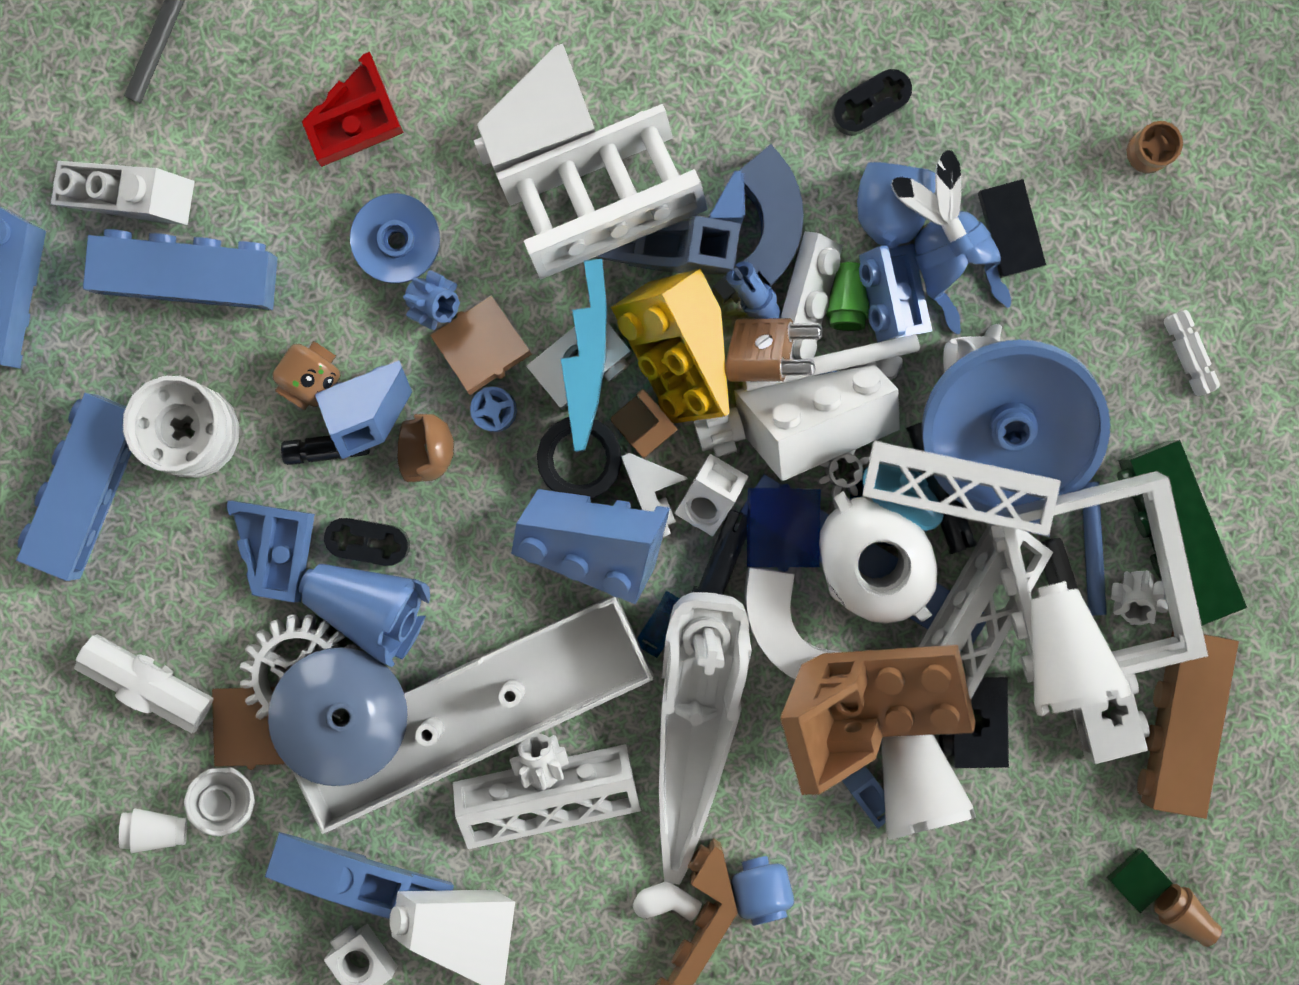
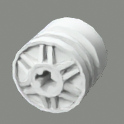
[123,376,239,478]

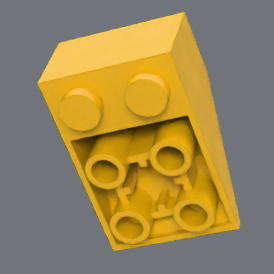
[611,269,729,423]

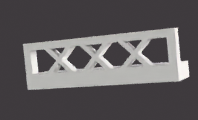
[862,441,1061,536]
[919,524,1053,699]
[453,744,641,849]

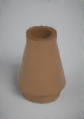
[1154,884,1222,947]

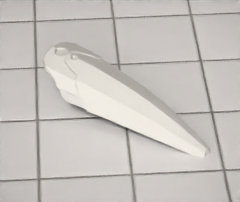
[659,592,752,885]

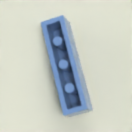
[83,229,278,310]
[16,393,132,581]

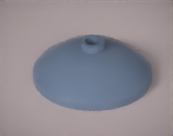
[268,648,407,786]

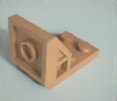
[780,645,975,795]

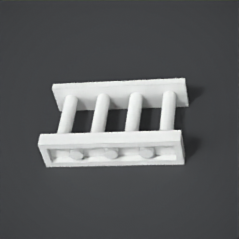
[496,104,708,280]

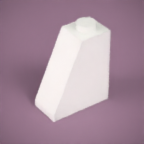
[474,44,595,173]
[390,890,515,985]

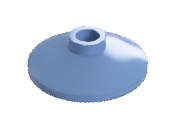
[350,193,440,284]

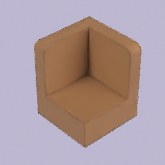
[611,389,678,459]

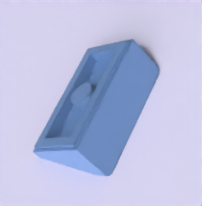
[709,171,745,228]

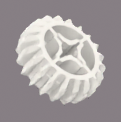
[240,614,357,720]

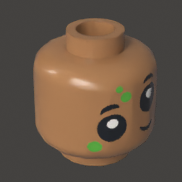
[273,341,341,410]

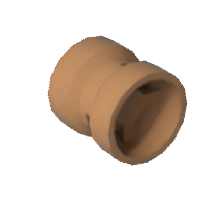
[1126,121,1183,173]

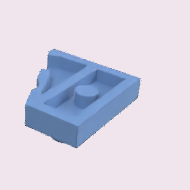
[227,500,315,603]

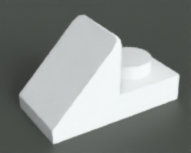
[621,453,688,537]

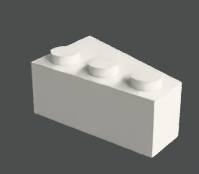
[734,365,900,481]

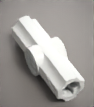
[74,634,214,734]

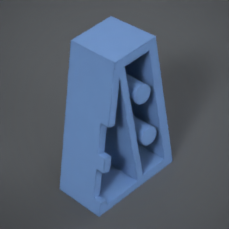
[0,207,46,369]
[511,489,670,604]

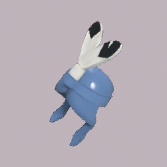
[891,150,1011,334]

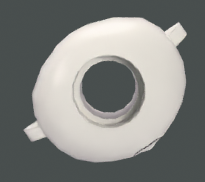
[819,491,937,624]

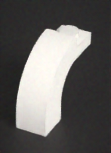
[744,566,841,679]

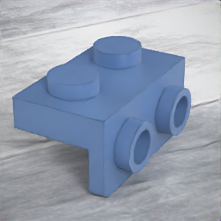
[859,244,932,343]

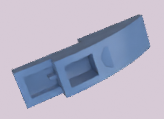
[265,832,454,919]

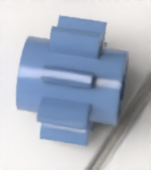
[403,270,460,330]

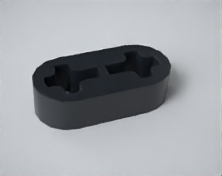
[832,69,912,136]
[324,518,410,566]

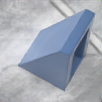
[842,766,886,829]

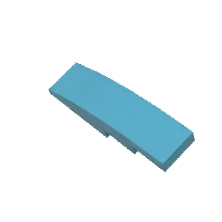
[561,259,607,452]

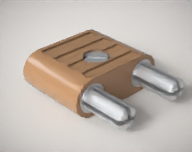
[726,318,823,382]

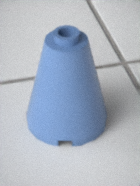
[299,564,430,667]

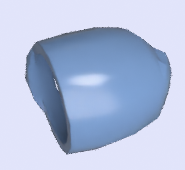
[857,162,935,248]

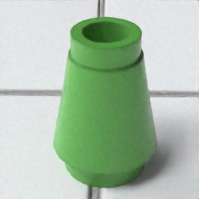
[826,262,869,331]

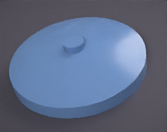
[922,340,1110,515]

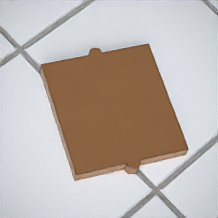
[430,295,532,395]
[212,687,285,770]

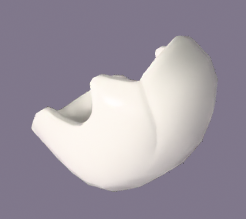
[184,767,255,836]

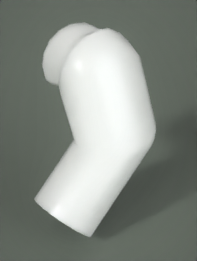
[633,882,702,922]

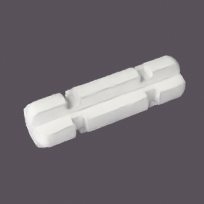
[1164,310,1220,396]

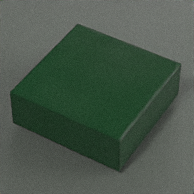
[1106,848,1173,914]

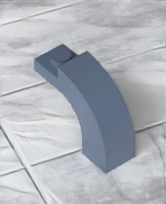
[711,144,804,305]
[594,210,741,274]

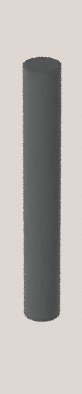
[124,0,185,104]

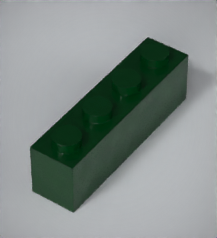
[1117,440,1247,626]

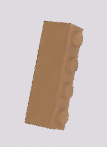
[1137,629,1239,819]

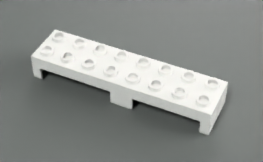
[292,596,654,834]

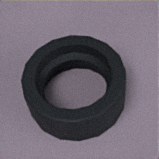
[537,417,622,499]

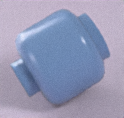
[731,856,794,926]

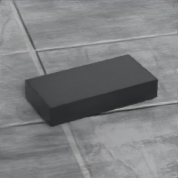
[978,179,1046,278]

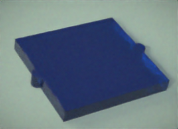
[747,484,821,572]

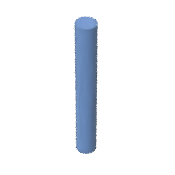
[1082,482,1107,616]

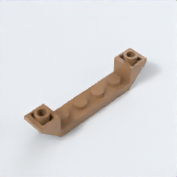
[655,838,737,985]

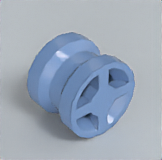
[470,386,517,433]

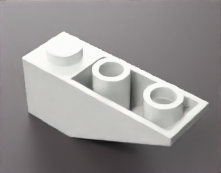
[51,161,195,225]

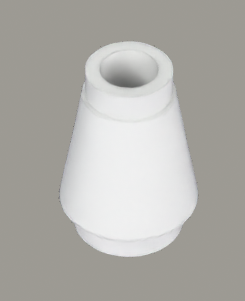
[119,808,187,854]

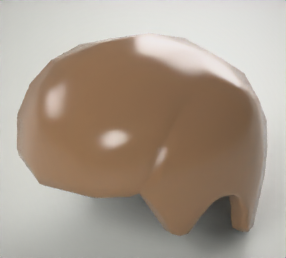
[397,414,454,482]

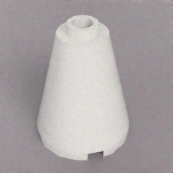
[1031,582,1131,716]
[881,735,976,840]

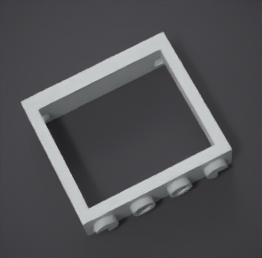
[990,471,1208,683]

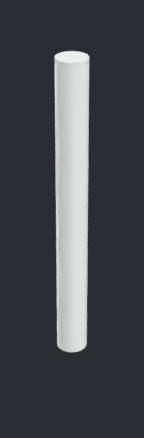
[742,334,920,391]

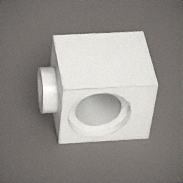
[674,454,749,537]
[324,923,398,985]

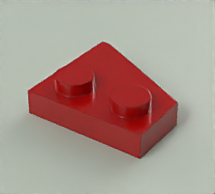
[301,51,404,167]

